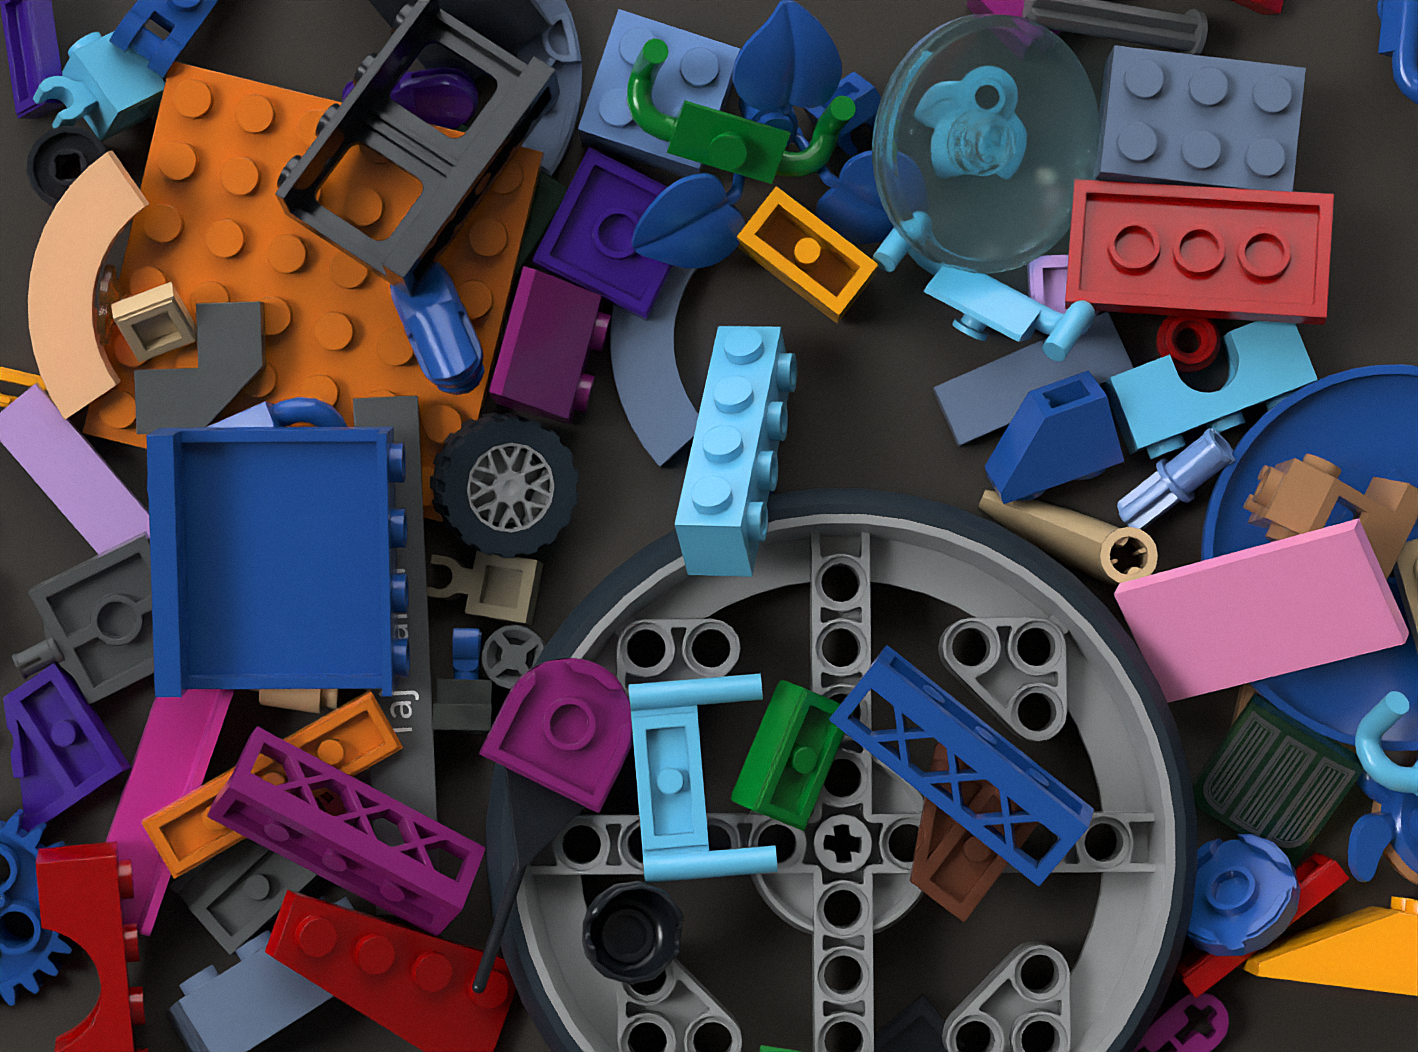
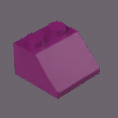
[489,266,612,425]

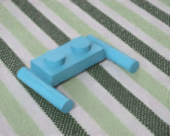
[629,673,778,883]

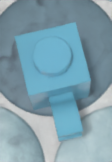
[33,31,165,141]

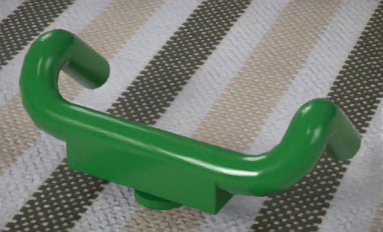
[626,38,856,184]

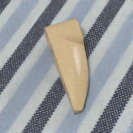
[978,489,1158,587]

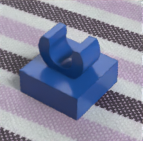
[803,71,886,156]

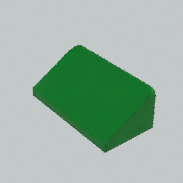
[731,680,854,831]

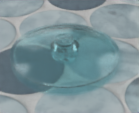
[872,13,1100,274]

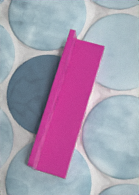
[106,689,234,936]

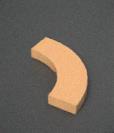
[28,150,150,420]

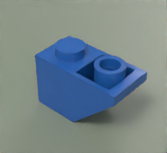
[984,370,1124,504]

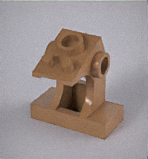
[1243,454,1418,580]

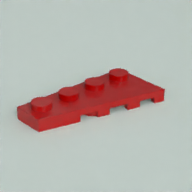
[265,889,516,1052]

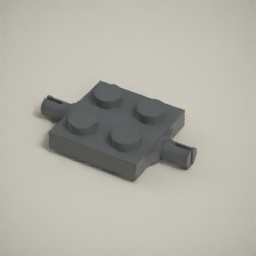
[12,531,154,705]

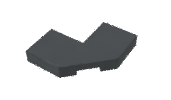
[134,301,266,434]

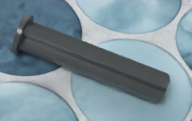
[1022,0,1208,55]

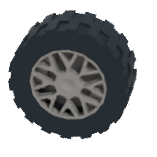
[430,412,579,558]

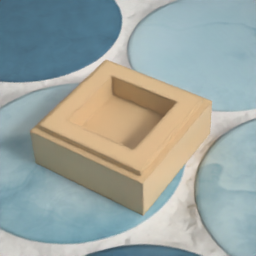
[111,282,197,363]

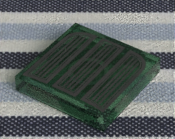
[1192,693,1364,866]

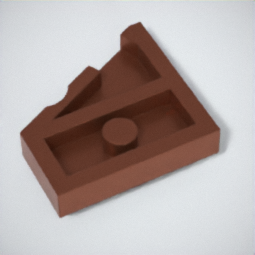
[909,742,1039,922]

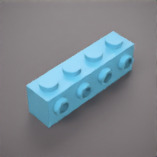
[675,326,797,577]

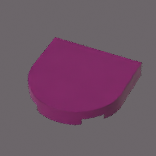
[479,658,633,813]

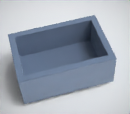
[1092,46,1306,192]

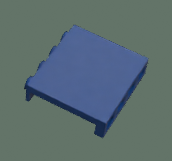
[146,426,410,697]

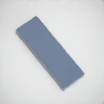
[933,312,1133,447]

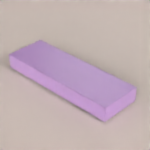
[0,382,150,554]

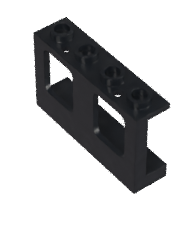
[275,0,560,297]

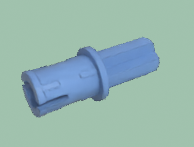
[1117,428,1236,530]

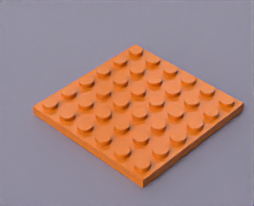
[83,61,545,522]

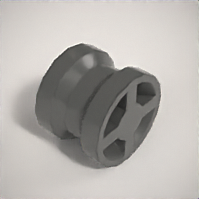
[482,625,545,689]

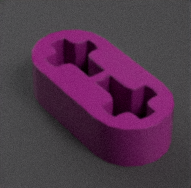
[1133,991,1229,1052]

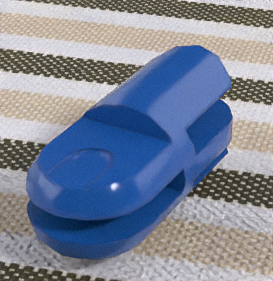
[390,262,484,395]

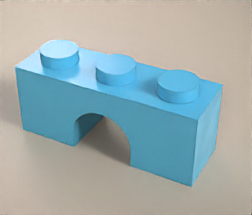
[1102,321,1318,459]

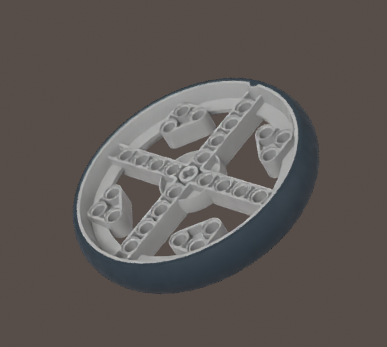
[486,488,1198,1052]

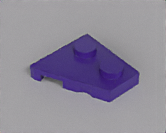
[3,662,132,832]

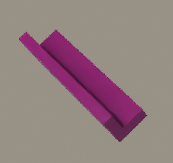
[207,726,486,937]

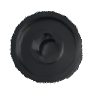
[26,126,121,209]

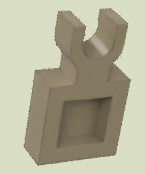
[427,550,544,626]

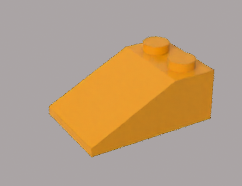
[1237,896,1418,996]

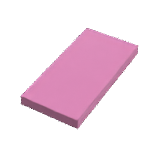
[1114,519,1409,703]

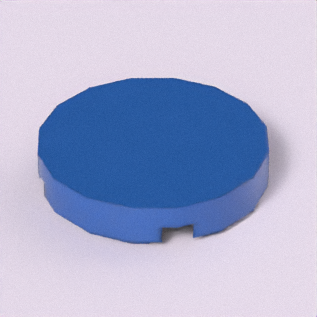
[1186,834,1301,956]

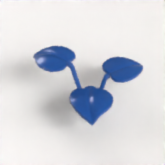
[631,0,924,268]

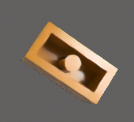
[737,186,878,324]

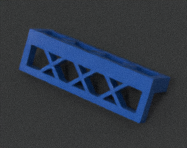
[829,645,1094,887]

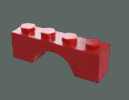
[36,841,149,1052]

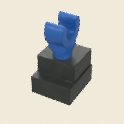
[432,628,496,735]

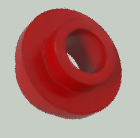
[1156,315,1220,373]

